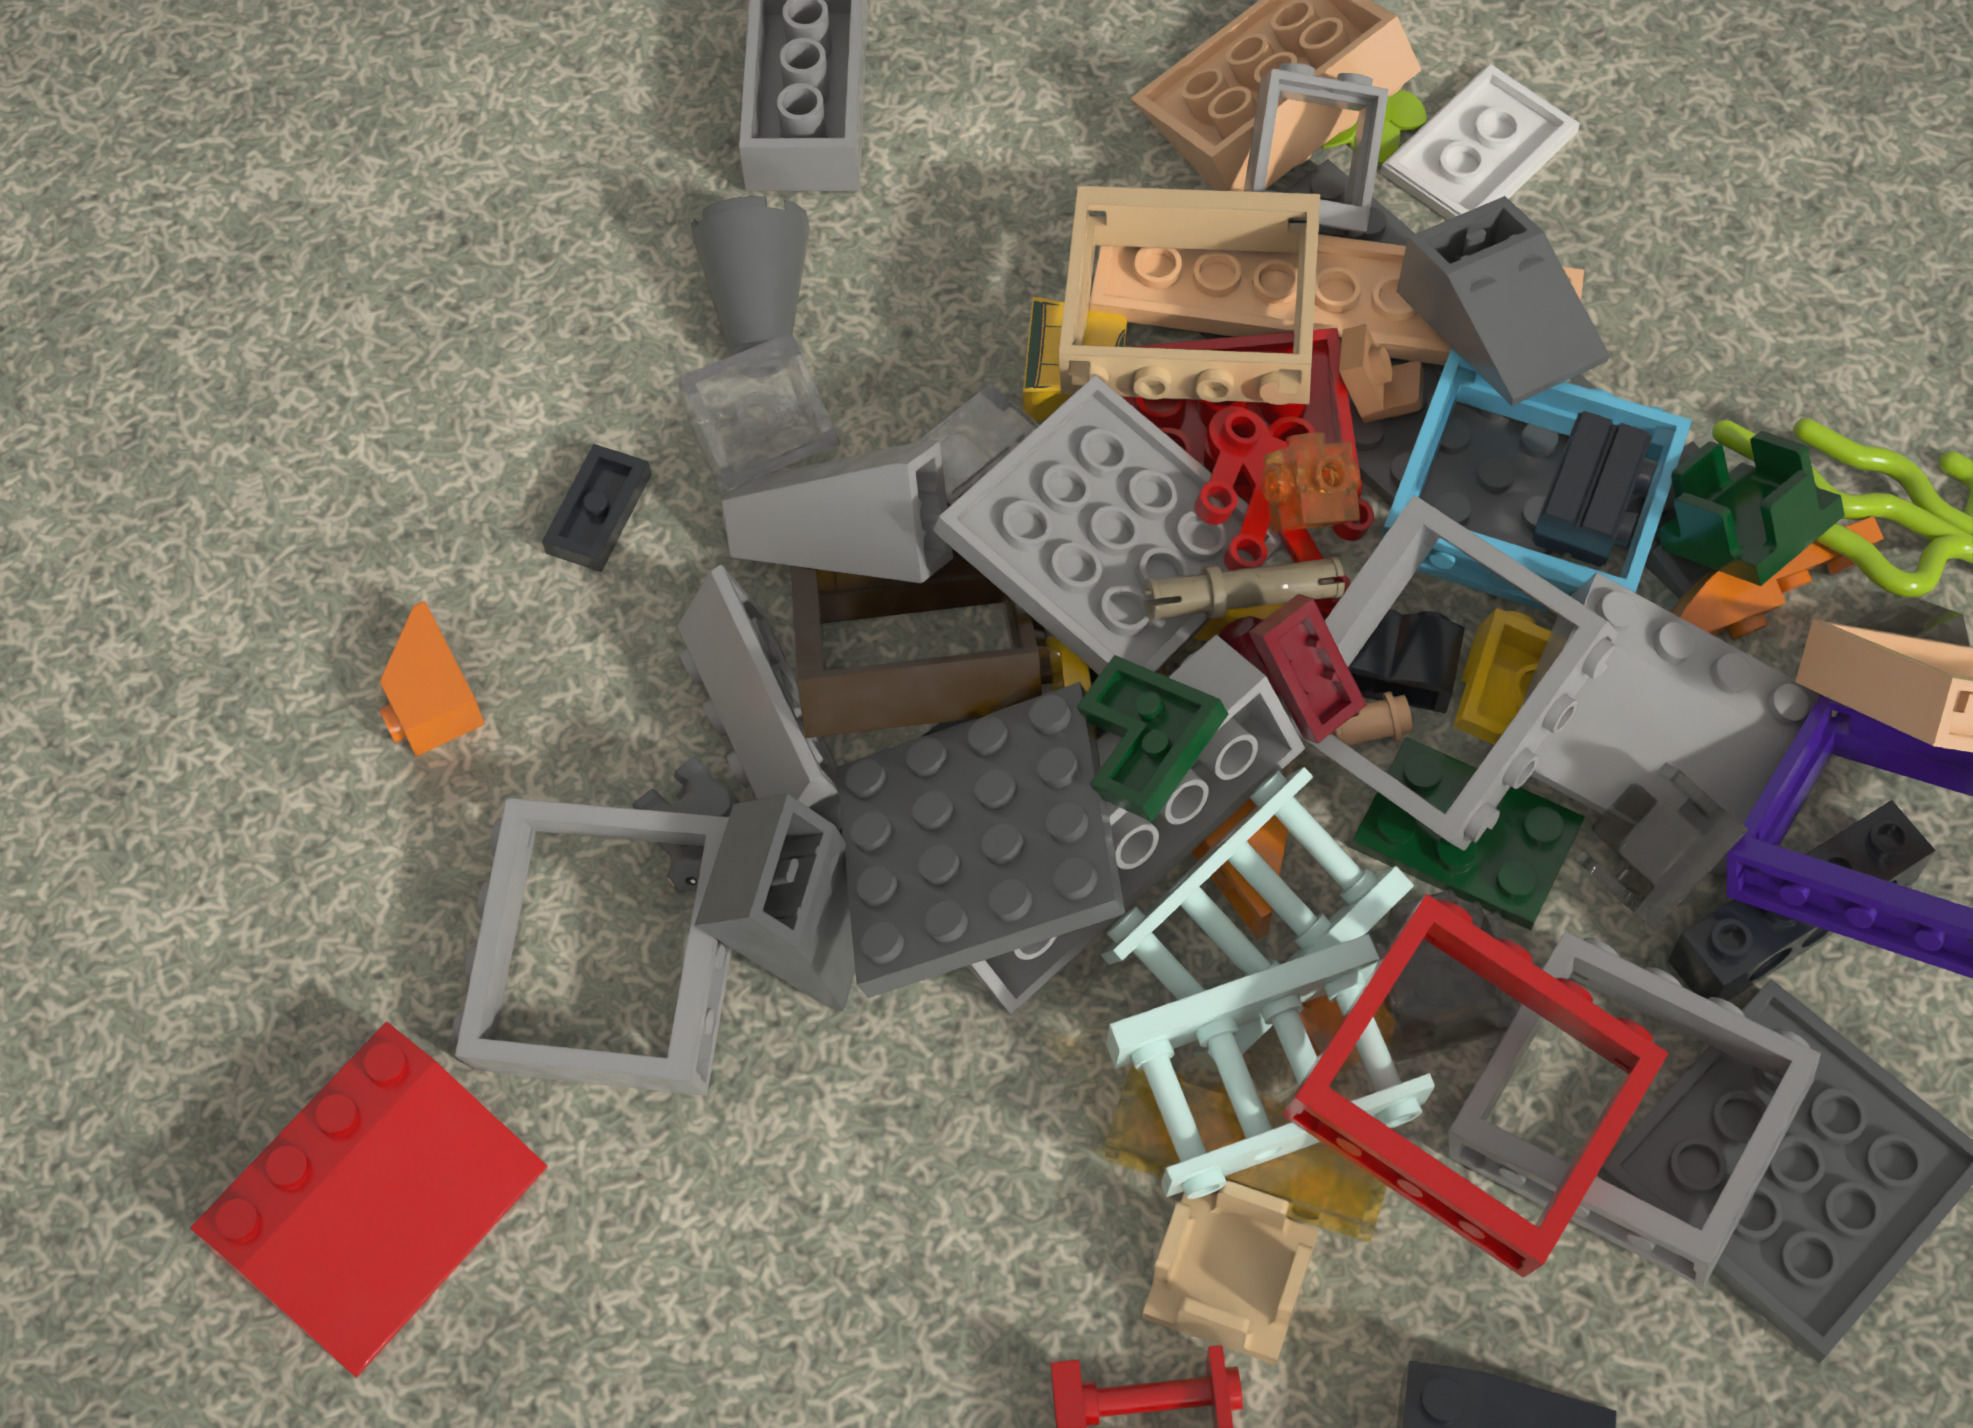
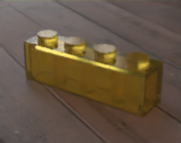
[1105,1066,1387,1243]

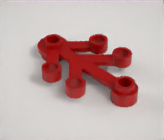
[1194,407,1374,621]

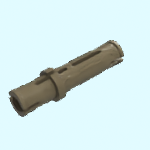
[1143,556,1345,621]

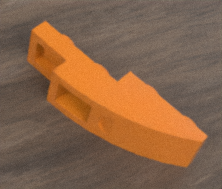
[1670,516,1884,640]

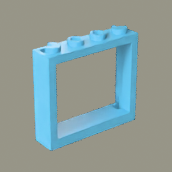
[1382,348,1692,615]

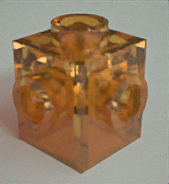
[1261,433,1360,532]

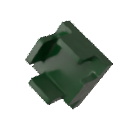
[1658,431,1845,586]

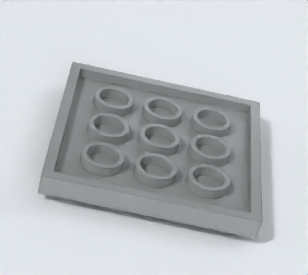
[932,375,1283,675]

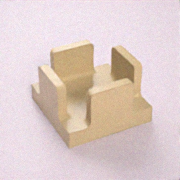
[1142,1180,1319,1365]

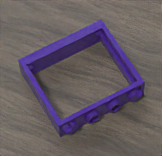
[1727,695,1973,979]

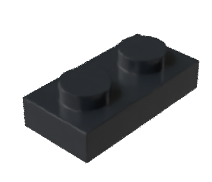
[542,443,652,572]

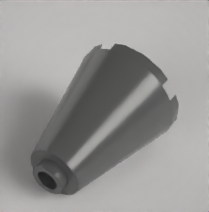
[691,196,810,371]

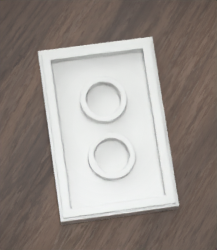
[1380,63,1580,220]

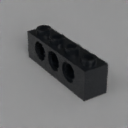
[1668,800,1936,1001]

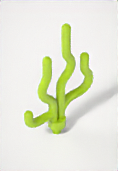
[1712,418,1973,598]

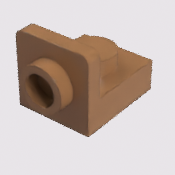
[1339,324,1425,423]

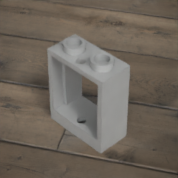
[1244,63,1389,239]

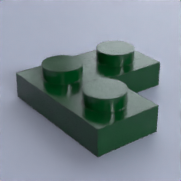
[1077,655,1229,822]

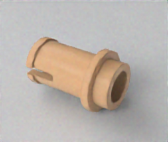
[1332,692,1413,746]

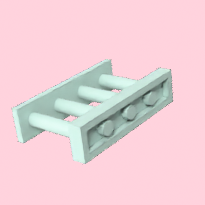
[1101,767,1414,1073]
[1106,934,1435,1199]

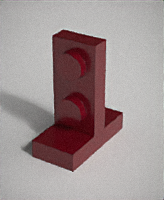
[1219,594,1367,744]

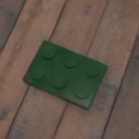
[1351,737,1585,931]

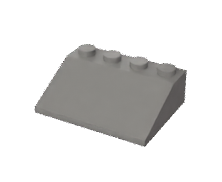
[1520,572,1821,878]

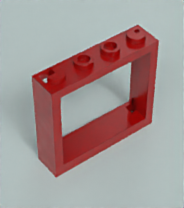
[1281,893,1668,1278]

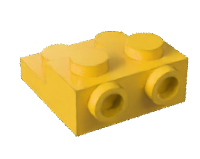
[1453,608,1552,745]

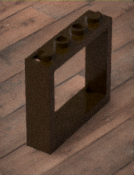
[790,548,1054,738]

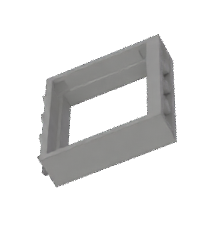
[1277,495,1619,851]
[452,798,732,1096]
[1449,932,1821,1289]

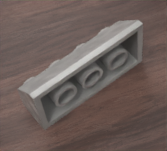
[677,564,842,830]

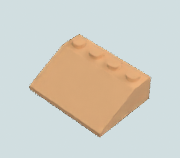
[1130,0,1421,191]

